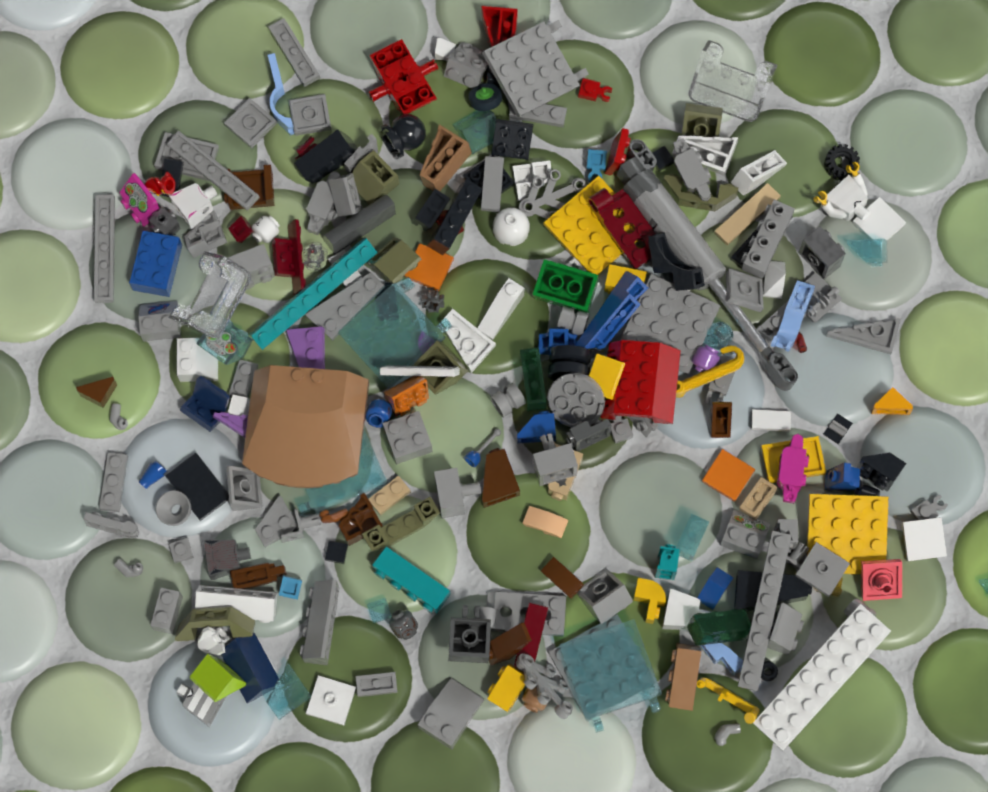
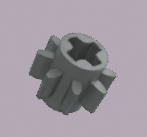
[422,290,445,313]

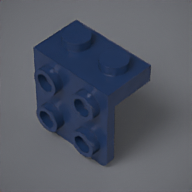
[180,376,230,432]

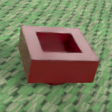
[228,216,253,243]

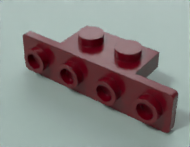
[272,219,306,295]

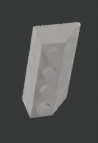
[300,580,340,666]

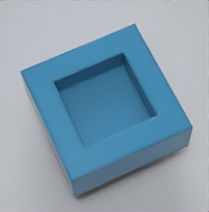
[279,575,302,600]

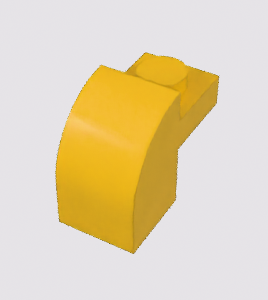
[633,578,666,624]

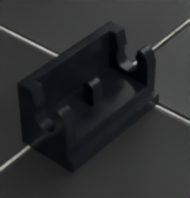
[412,188,450,231]

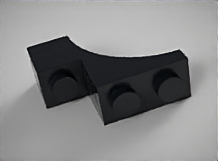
[648,232,705,291]

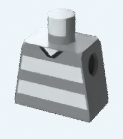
[177,683,227,727]

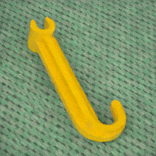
[676,346,745,398]

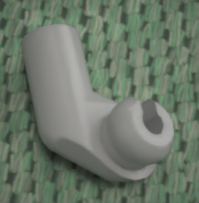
[110,404,128,430]
[114,559,143,577]

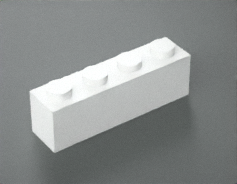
[195,585,278,623]

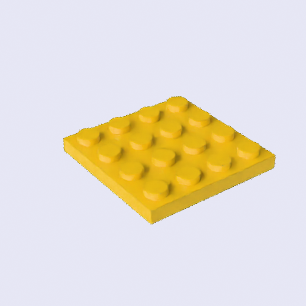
[543,176,638,275]
[807,494,889,574]

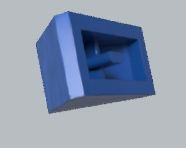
[697,567,734,610]

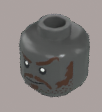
[389,609,418,640]

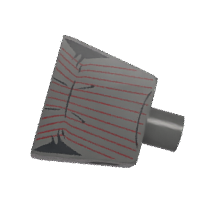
[204,540,251,580]

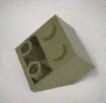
[352,150,399,205]
[367,237,422,284]

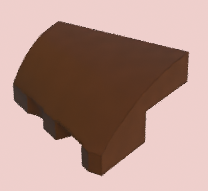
[338,492,383,546]

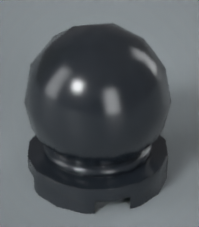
[378,114,426,160]

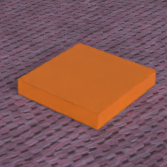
[404,243,454,292]
[702,449,755,502]

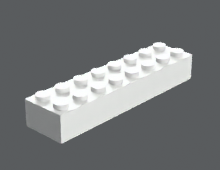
[753,604,891,751]

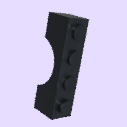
[427,179,482,255]

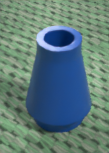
[138,460,167,489]

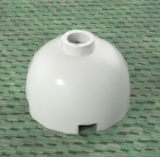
[493,208,530,246]

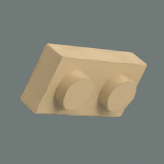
[369,476,411,516]
[739,477,778,520]

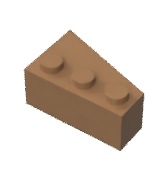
[420,125,472,191]

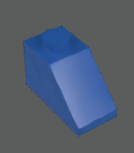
[517,411,556,444]

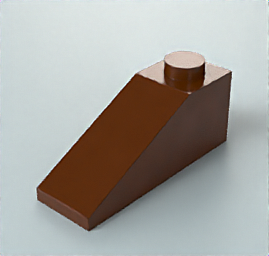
[489,622,532,666]

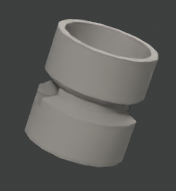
[557,306,589,336]
[490,382,526,418]

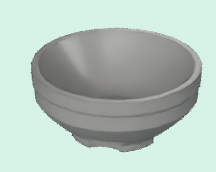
[156,490,191,526]

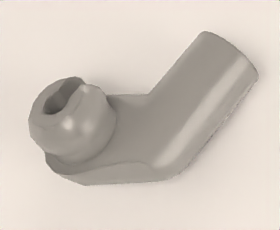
[714,723,741,746]

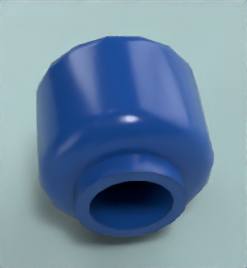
[365,399,392,428]

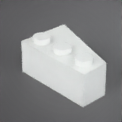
[672,136,738,176]

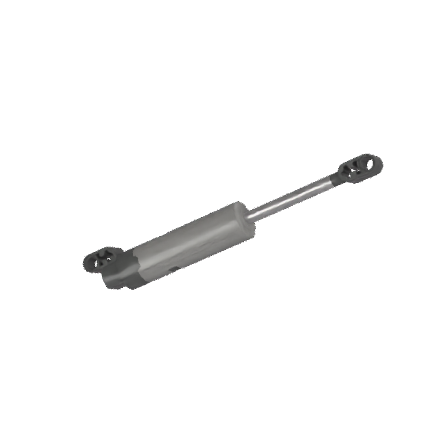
[617,139,798,391]

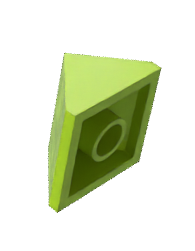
[190,654,246,702]

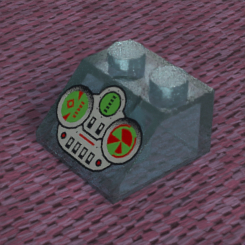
[196,318,253,365]

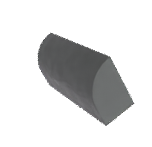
[323,194,396,255]

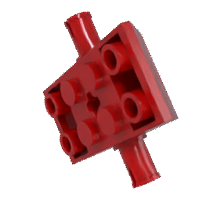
[368,39,438,114]

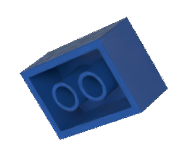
[129,231,182,297]

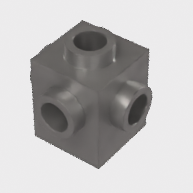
[149,207,181,236]

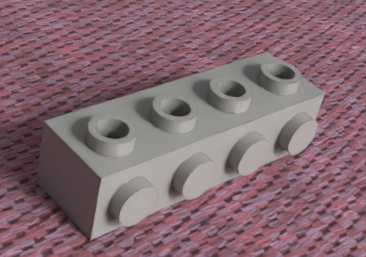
[741,200,795,279]

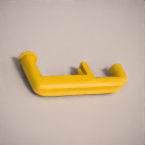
[697,677,760,724]

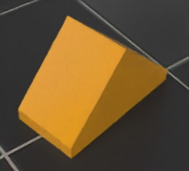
[871,387,913,415]

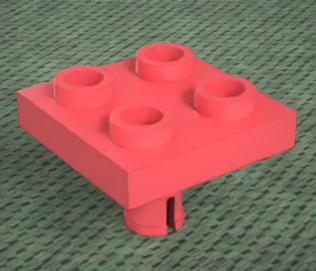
[861,559,902,601]

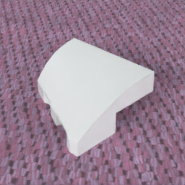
[512,161,553,201]

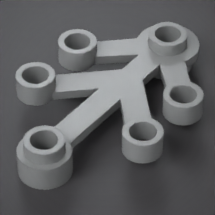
[519,169,586,219]
[516,654,573,719]

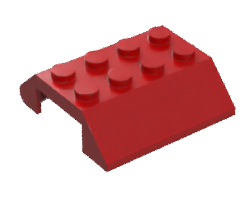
[600,340,681,424]

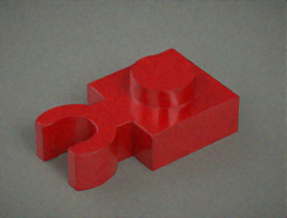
[578,78,612,102]

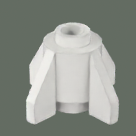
[197,626,234,655]

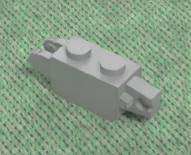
[673,138,712,201]
[307,171,340,235]

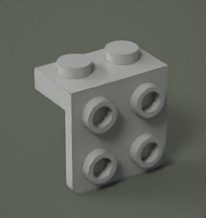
[444,42,489,89]

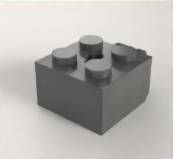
[448,605,491,663]

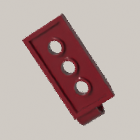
[588,188,656,269]

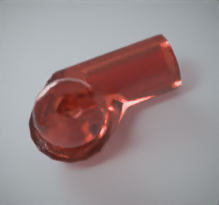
[794,332,807,353]

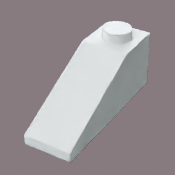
[731,150,787,196]
[477,278,525,340]

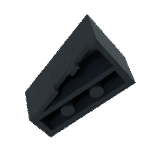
[294,129,357,184]

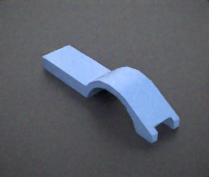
[268,53,295,135]
[771,280,815,352]

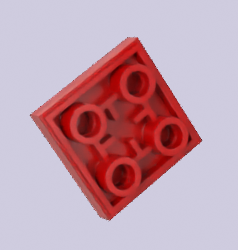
[604,128,631,176]

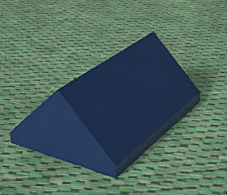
[221,633,282,704]

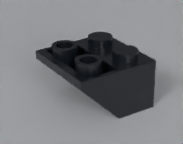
[857,452,907,492]

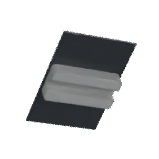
[823,413,853,444]

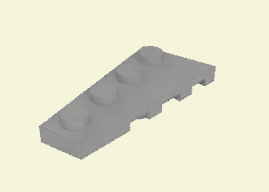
[305,273,385,341]

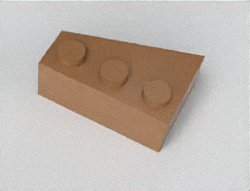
[665,643,702,711]

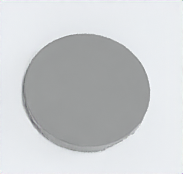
[547,372,605,428]

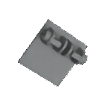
[789,273,842,323]

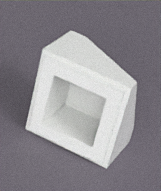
[228,395,250,416]

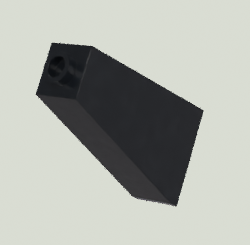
[734,570,812,613]

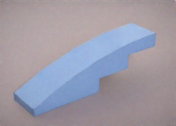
[691,627,743,676]

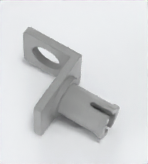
[280,509,321,543]
[786,542,809,570]

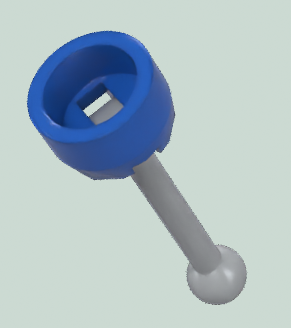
[464,429,501,468]

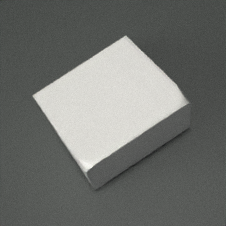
[435,38,456,61]

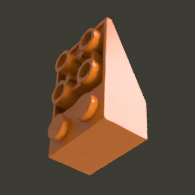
[384,376,429,417]

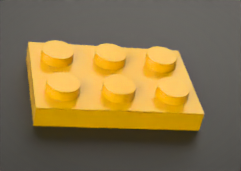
[761,436,826,483]

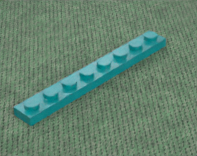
[249,237,378,350]

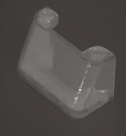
[168,251,251,338]

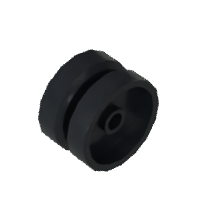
[548,345,591,381]

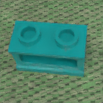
[655,544,680,580]

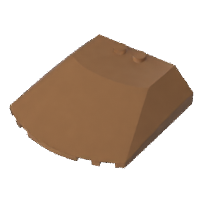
[242,365,369,488]

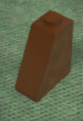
[482,448,520,508]

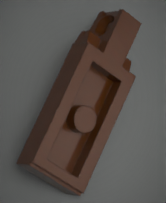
[230,563,287,589]

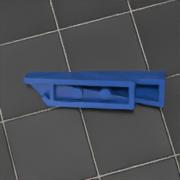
[576,271,648,349]

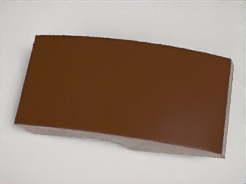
[541,557,584,599]

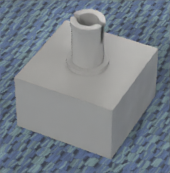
[533,434,578,486]
[434,468,481,519]

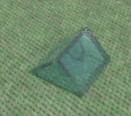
[453,110,496,154]

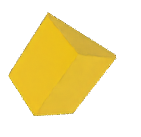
[589,354,625,400]

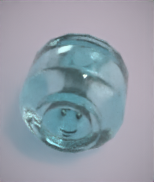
[705,322,734,350]

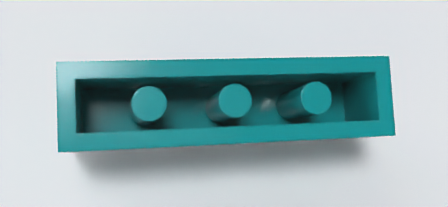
[372,547,451,613]

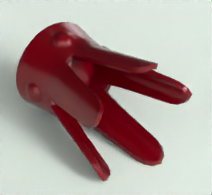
[295,136,317,159]

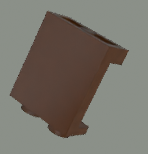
[224,165,275,210]

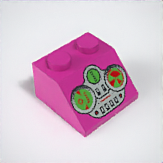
[119,173,160,227]

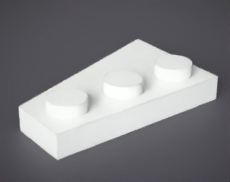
[440,309,496,373]

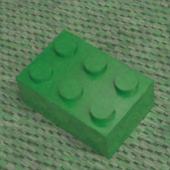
[533,259,599,313]

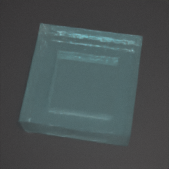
[367,598,392,624]

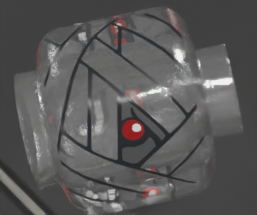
[302,242,328,271]

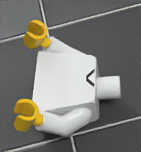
[813,162,870,221]

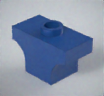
[539,329,577,355]
[824,462,860,491]

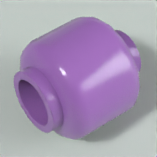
[692,345,720,372]

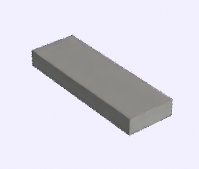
[481,156,504,212]

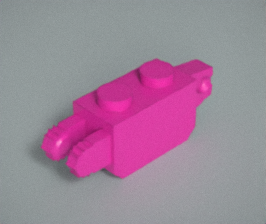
[777,434,809,504]

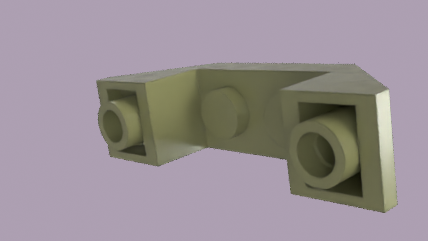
[663,174,739,212]
[362,496,440,551]
[175,607,255,641]

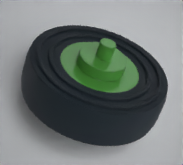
[469,83,502,111]

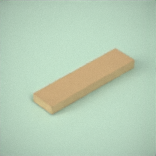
[714,183,781,246]

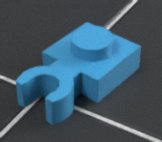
[587,149,607,182]

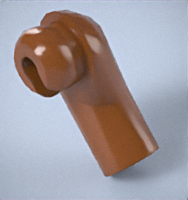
[319,508,349,523]

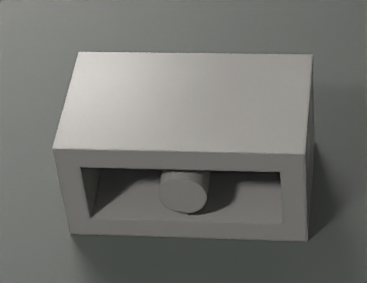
[150,588,183,634]

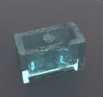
[676,514,709,561]

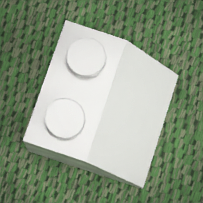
[177,338,218,382]

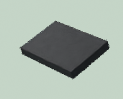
[165,453,229,521]

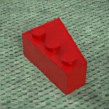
[481,6,518,48]

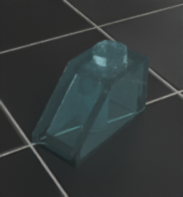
[847,239,888,267]

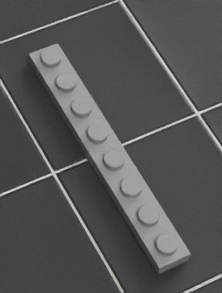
[737,531,792,691]

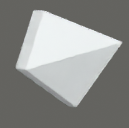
[763,261,786,299]

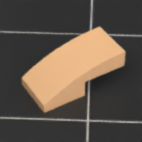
[522,506,568,538]

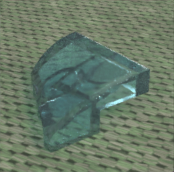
[266,664,311,720]

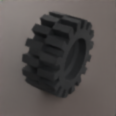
[824,144,860,181]

